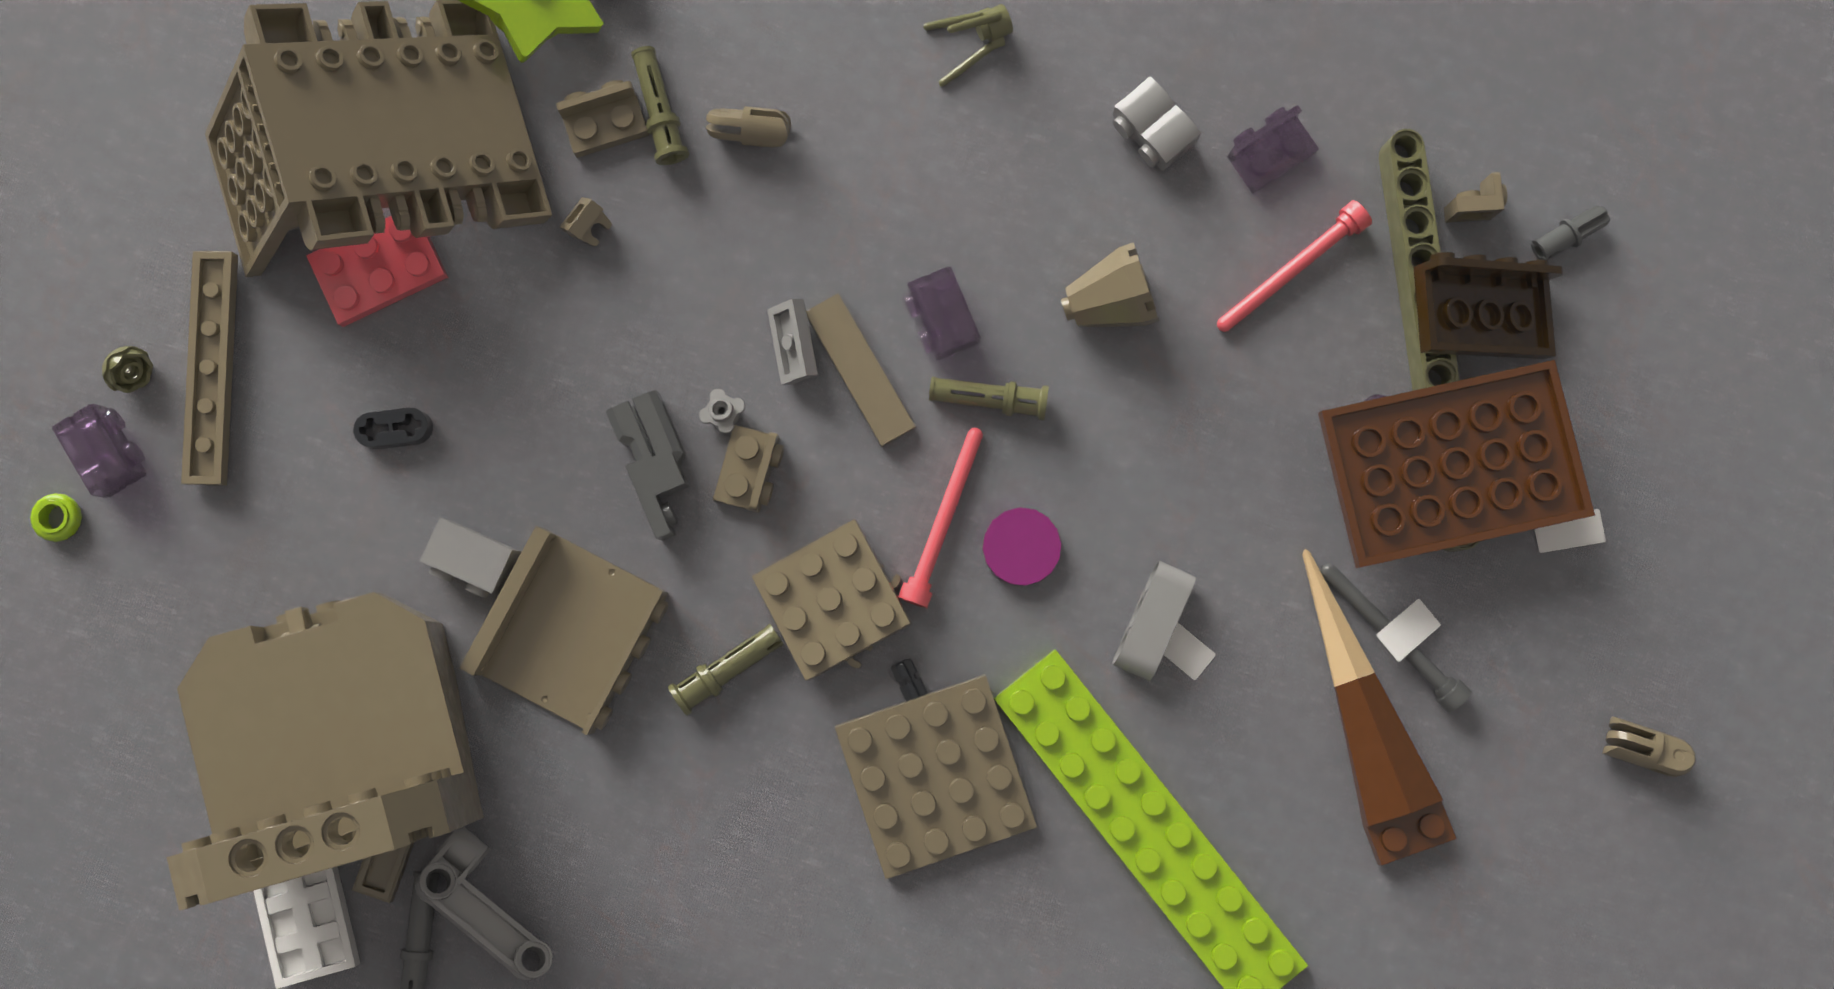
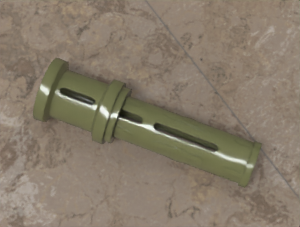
[631,46,689,165]
[929,376,1049,421]
[668,624,784,716]

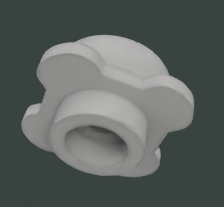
[699,389,745,434]

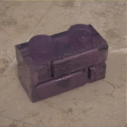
[903,266,981,360]
[52,403,147,498]

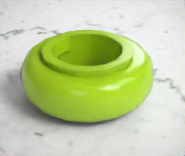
[30,493,82,542]

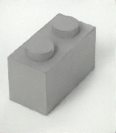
[420,517,521,598]

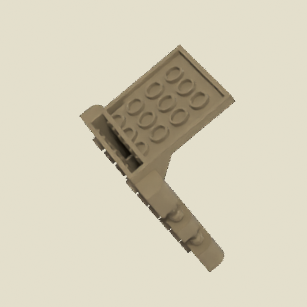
[205,0,552,277]

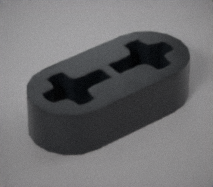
[353,408,433,449]

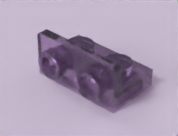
[1227,105,1319,194]

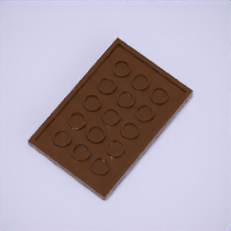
[1318,360,1595,568]

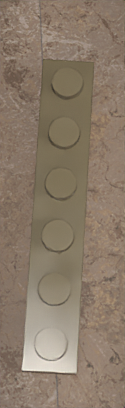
[181,251,238,486]

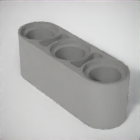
[1112,560,1196,681]

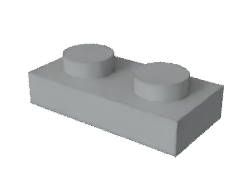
[767,299,818,385]

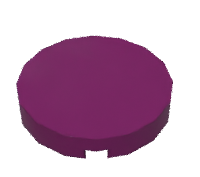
[982,507,1061,586]

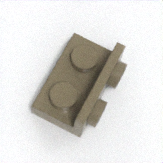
[556,80,650,158]
[713,425,784,513]

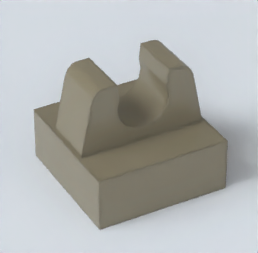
[559,197,612,246]

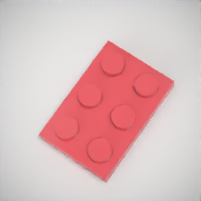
[306,216,449,327]

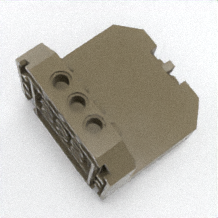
[166,592,484,911]

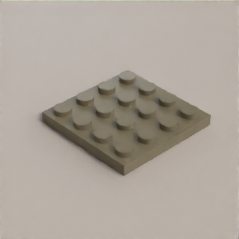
[835,674,1037,879]

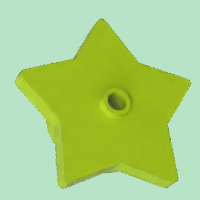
[458,0,603,63]

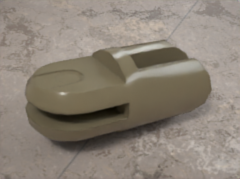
[706,106,792,148]
[1602,716,1696,777]

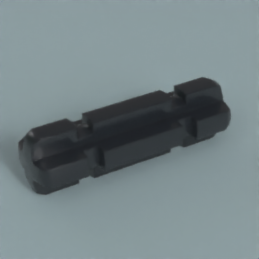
[891,658,928,701]

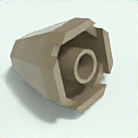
[1061,242,1160,327]

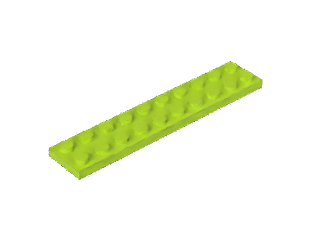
[994,649,1308,989]

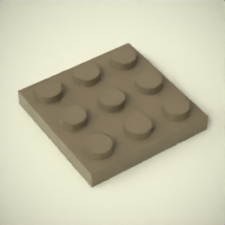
[752,519,912,681]

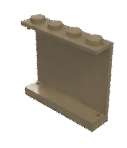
[459,526,669,735]

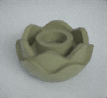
[102,346,153,393]

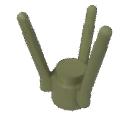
[923,4,1013,87]

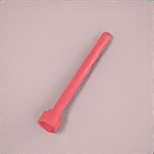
[1217,200,1372,332]
[898,428,983,609]

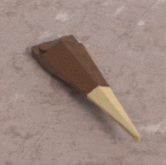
[1302,549,1457,865]

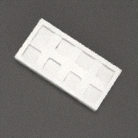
[253,866,360,989]

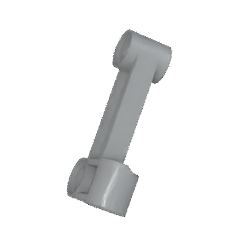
[415,826,553,981]

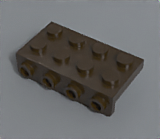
[1414,252,1563,359]

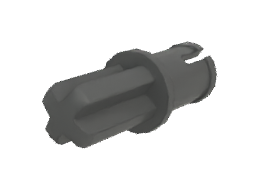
[1531,206,1610,260]

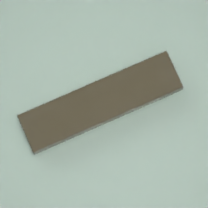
[806,293,916,447]

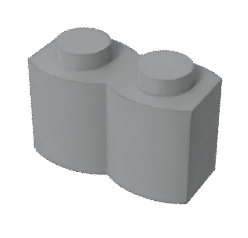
[1113,77,1201,171]

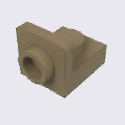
[1444,172,1508,223]

